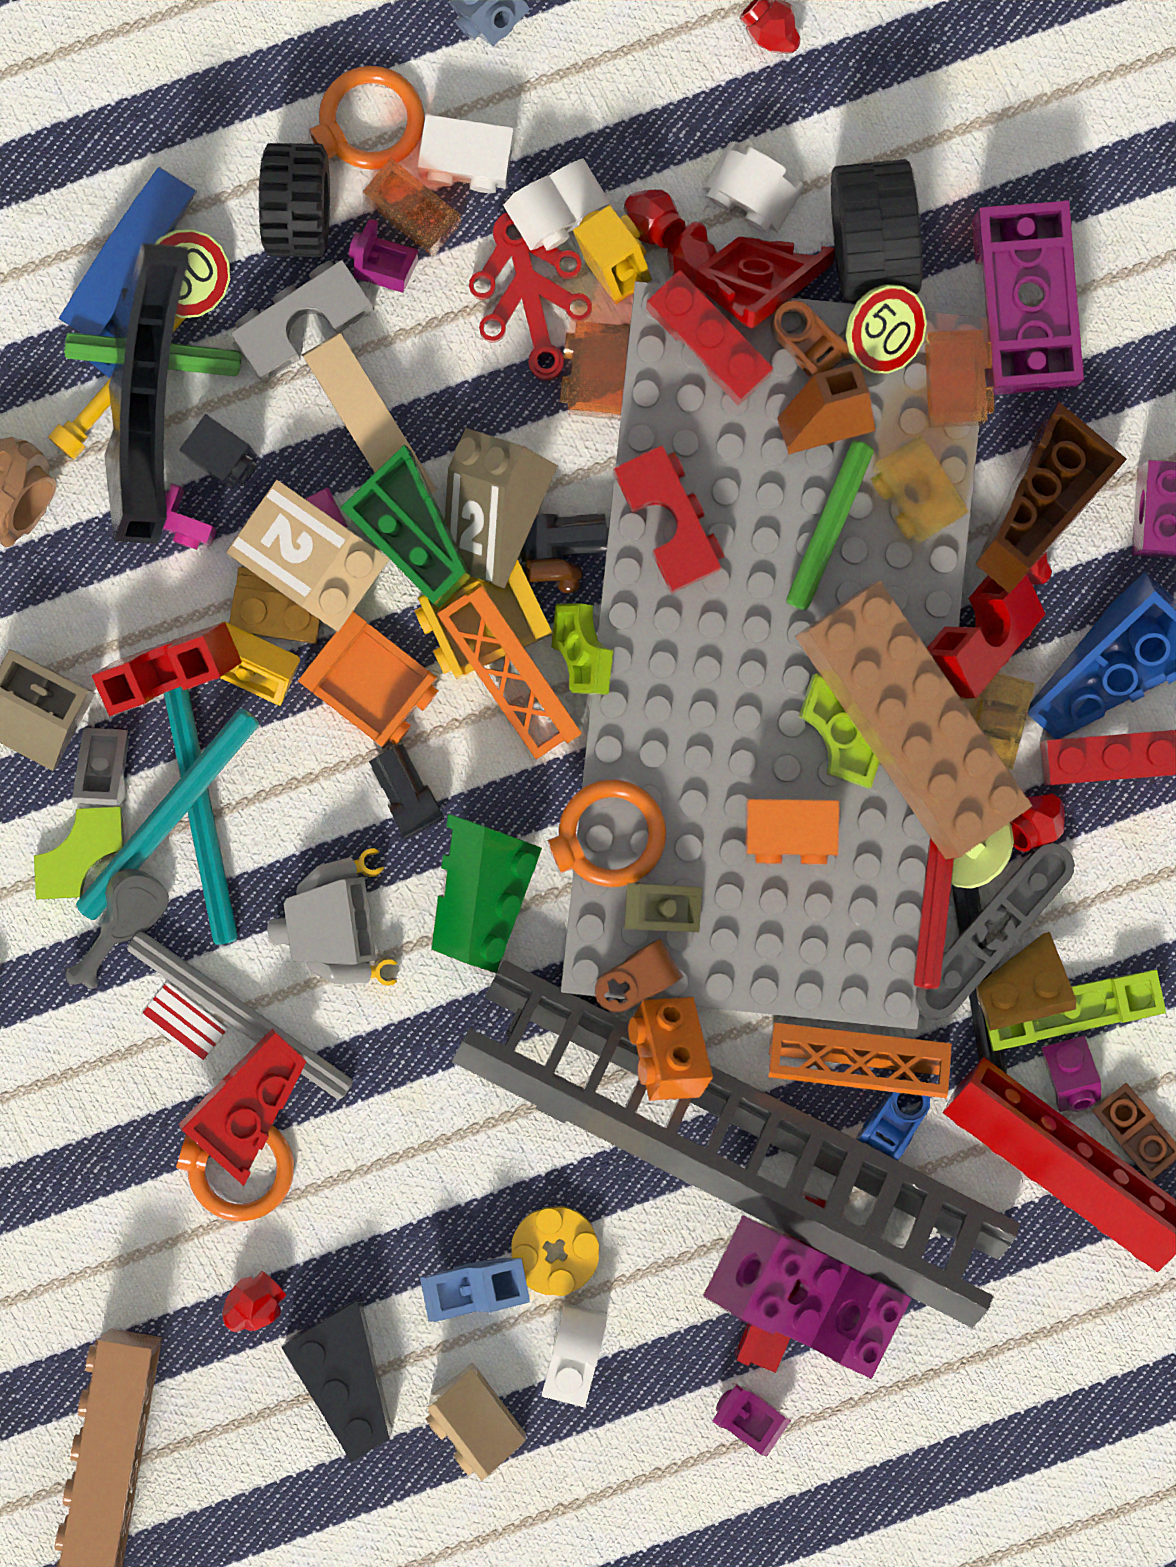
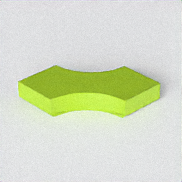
[551,604,613,695]
[798,674,880,789]
[34,807,124,900]

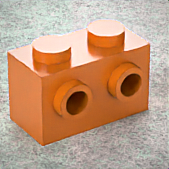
[745,799,839,864]
[628,997,713,1101]

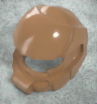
[0,437,56,547]

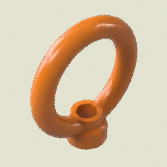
[309,66,425,170]
[547,779,666,887]
[176,1125,294,1222]

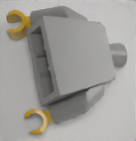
[267,848,398,986]

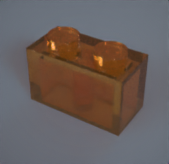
[362,158,461,257]
[560,321,629,420]
[924,330,994,428]

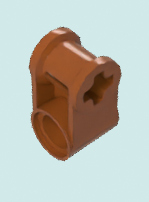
[770,300,852,379]
[595,938,684,1012]

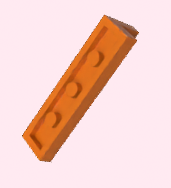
[436,583,582,760]
[768,1023,952,1098]

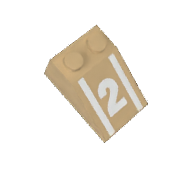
[225,479,389,632]

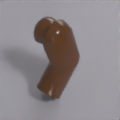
[526,558,583,593]

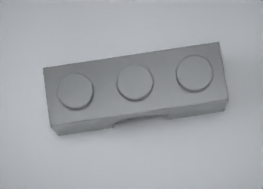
[231,260,374,383]

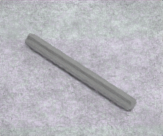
[127,932,353,1099]

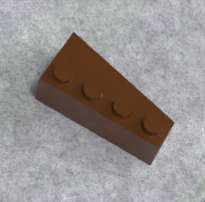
[976,402,1127,593]

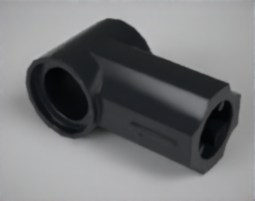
[521,514,608,562]
[369,744,445,840]

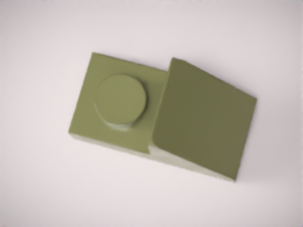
[625,883,702,932]

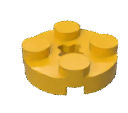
[511,1206,599,1296]

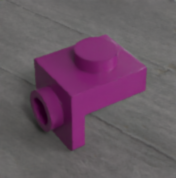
[349,219,419,293]
[1042,1036,1101,1112]
[712,1385,791,1457]

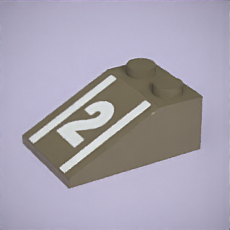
[445,428,558,588]

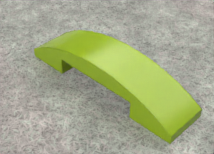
[985,970,1166,1051]

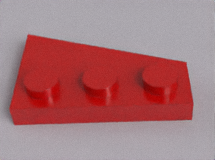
[178,1028,307,1186]

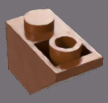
[777,363,876,454]

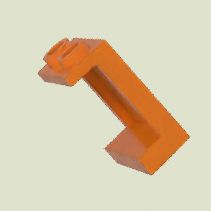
[298,611,439,748]

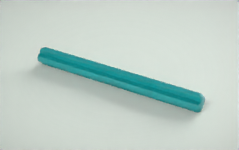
[164,687,238,945]
[76,708,259,920]

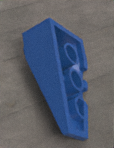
[1025,571,1176,739]

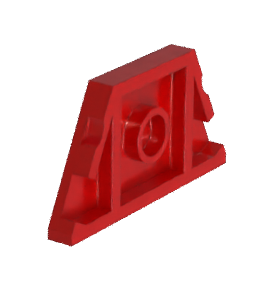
[694,236,835,328]

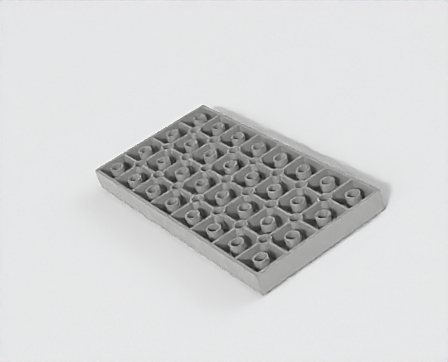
[561,281,988,1030]

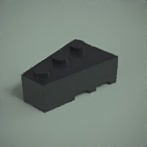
[281,1294,392,1462]

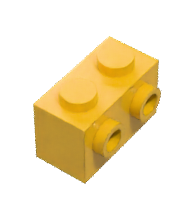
[573,205,652,305]

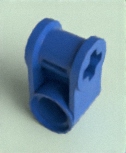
[856,1078,930,1161]

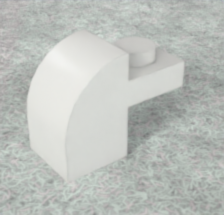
[542,1302,607,1407]

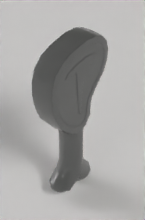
[65,869,169,989]

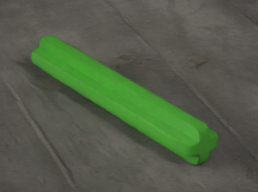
[64,332,241,377]
[786,440,874,610]

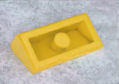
[220,621,300,706]

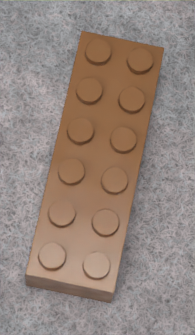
[795,581,1032,859]
[55,1328,162,1567]

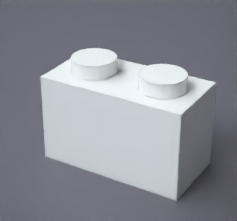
[417,114,514,193]

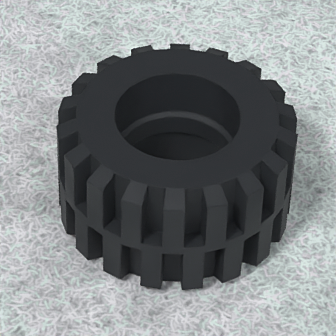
[259,143,330,257]

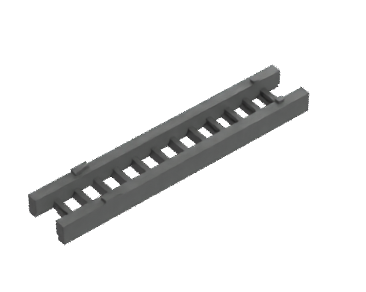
[452,960,1021,1328]

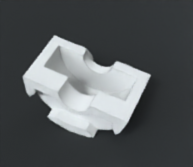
[702,141,804,233]

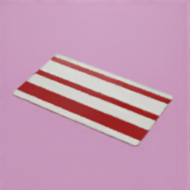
[140,982,227,1063]

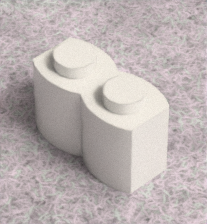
[503,158,611,251]

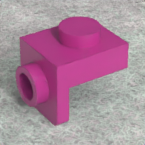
[163,483,217,550]

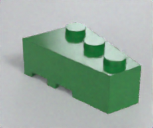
[340,445,471,607]
[431,814,542,973]

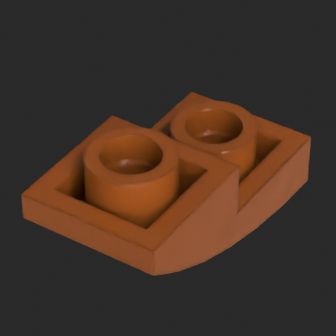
[1092,1083,1176,1182]

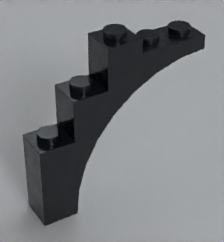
[104,243,189,544]

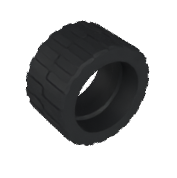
[831,159,923,301]

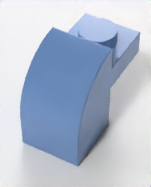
[420,1258,530,1322]

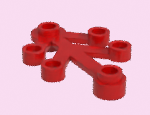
[469,212,592,381]

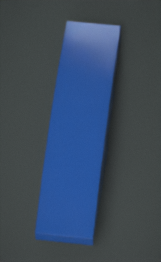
[58,167,197,336]

